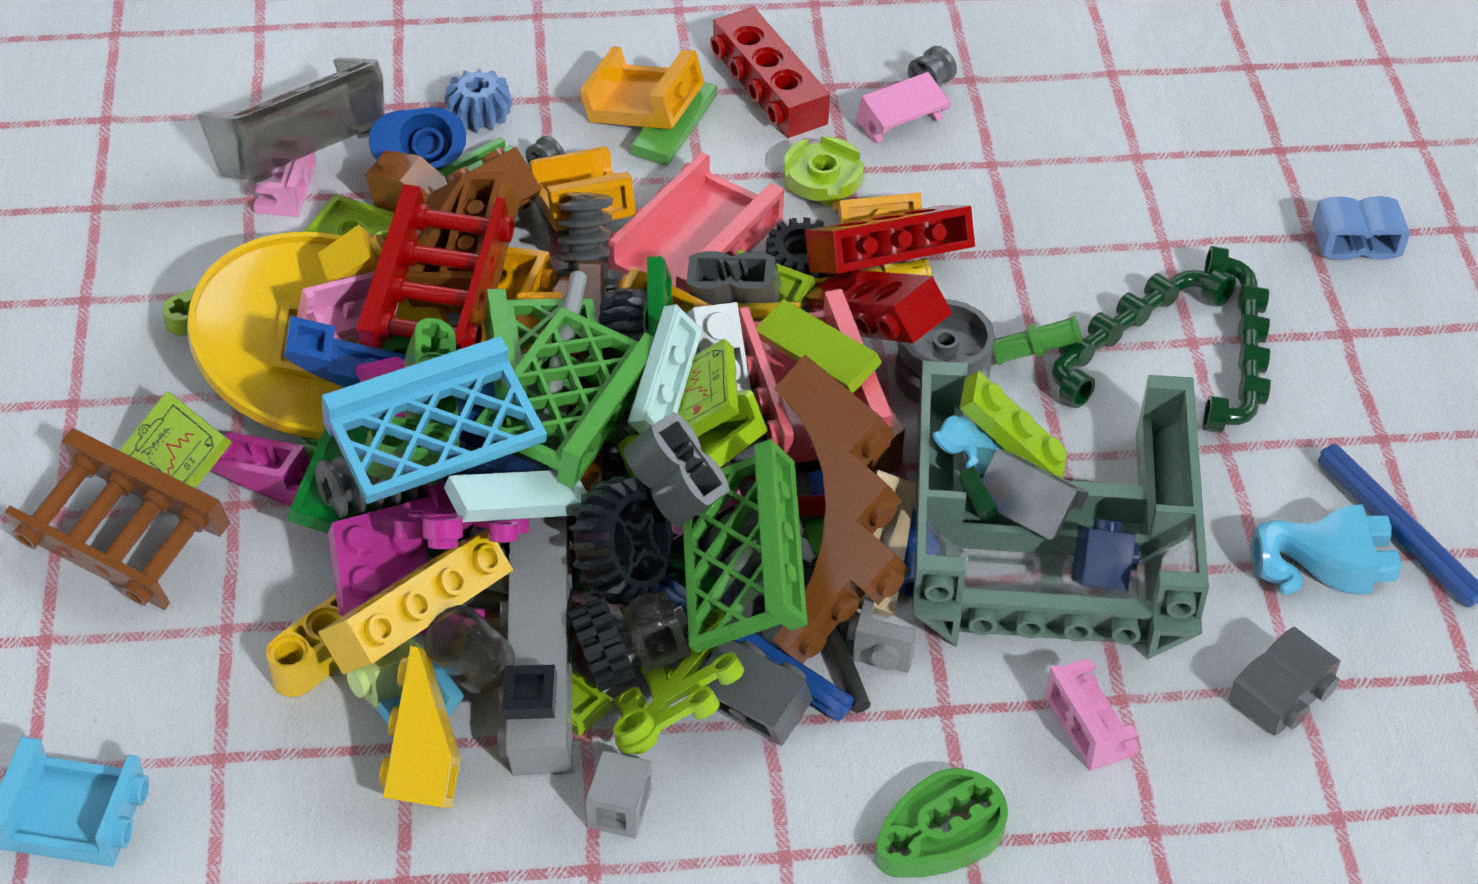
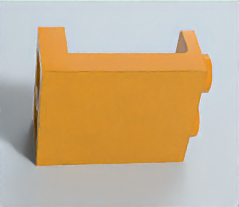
[580,46,705,129]
[530,146,636,231]

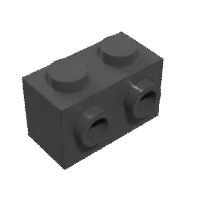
[702,640,813,747]

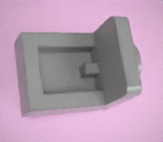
[847,597,916,673]

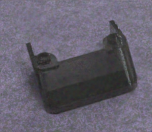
[197,58,385,184]

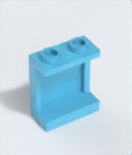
[0,736,149,867]

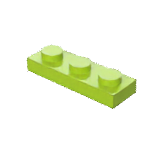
[959,370,1067,478]

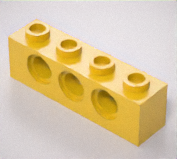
[318,529,513,675]

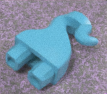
[1251,504,1402,595]

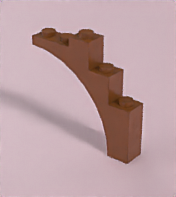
[773,355,910,664]

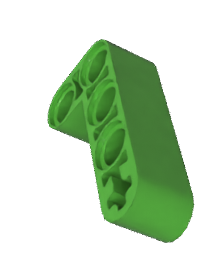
[359,318,459,485]

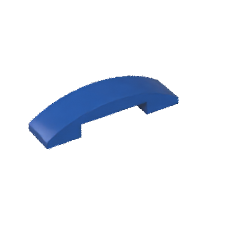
[284,316,405,387]

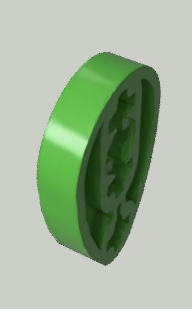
[875,768,1008,877]

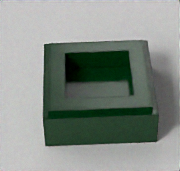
[959,465,999,522]

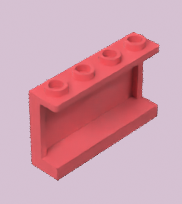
[606,152,784,294]
[739,289,893,463]

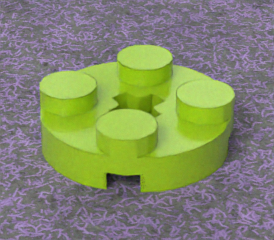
[784,136,864,207]

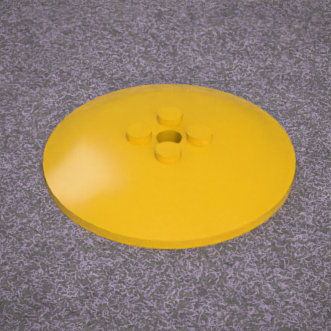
[187,231,450,439]

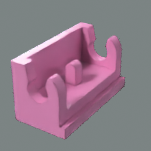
[856,72,951,143]
[253,132,317,217]
[297,271,397,343]
[1045,659,1140,771]

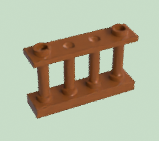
[4,427,231,610]

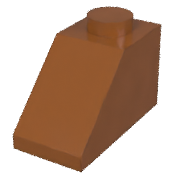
[365,150,448,212]

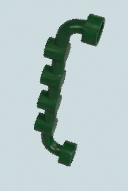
[1202,246,1271,433]
[1052,269,1236,408]

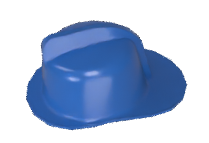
[369,107,467,169]

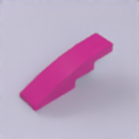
[211,431,311,507]

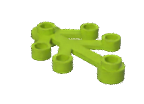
[613,609,745,754]

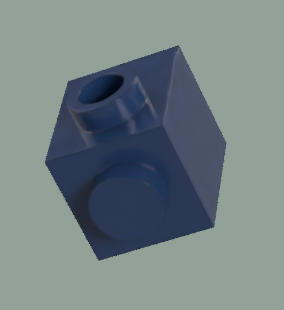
[1071,518,1140,591]

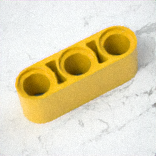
[266,593,342,697]

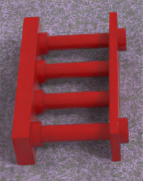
[356,184,514,351]

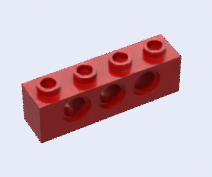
[710,6,830,138]
[805,205,975,274]
[804,270,952,343]

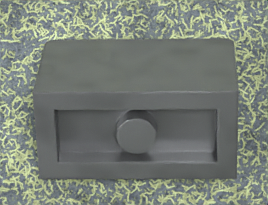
[982,449,1089,540]

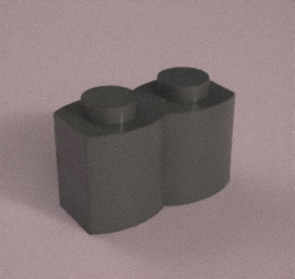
[686,251,781,305]
[623,412,730,528]
[1229,626,1341,736]

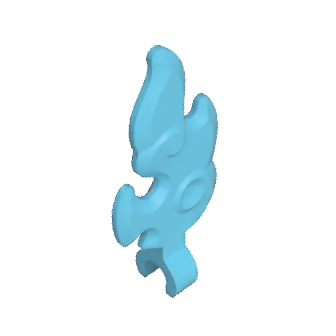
[933,416,1006,476]

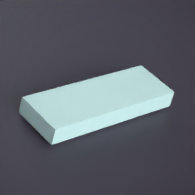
[628,304,702,434]
[444,470,587,523]

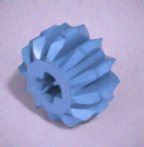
[444,68,512,132]

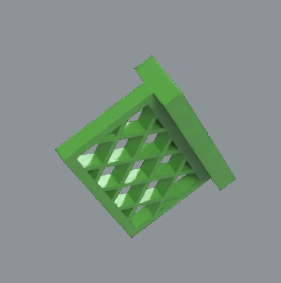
[484,289,617,456]
[475,307,654,489]
[683,439,808,653]

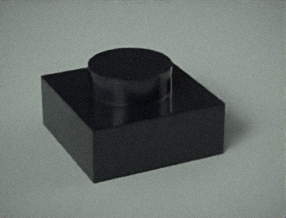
[502,664,557,720]

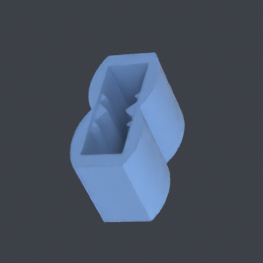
[1312,196,1410,260]

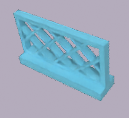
[322,336,547,504]

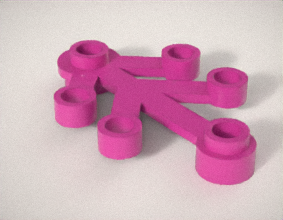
[394,507,529,549]

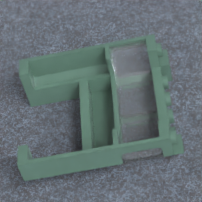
[913,360,1209,660]

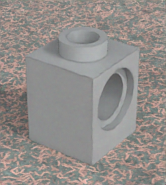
[586,751,652,839]

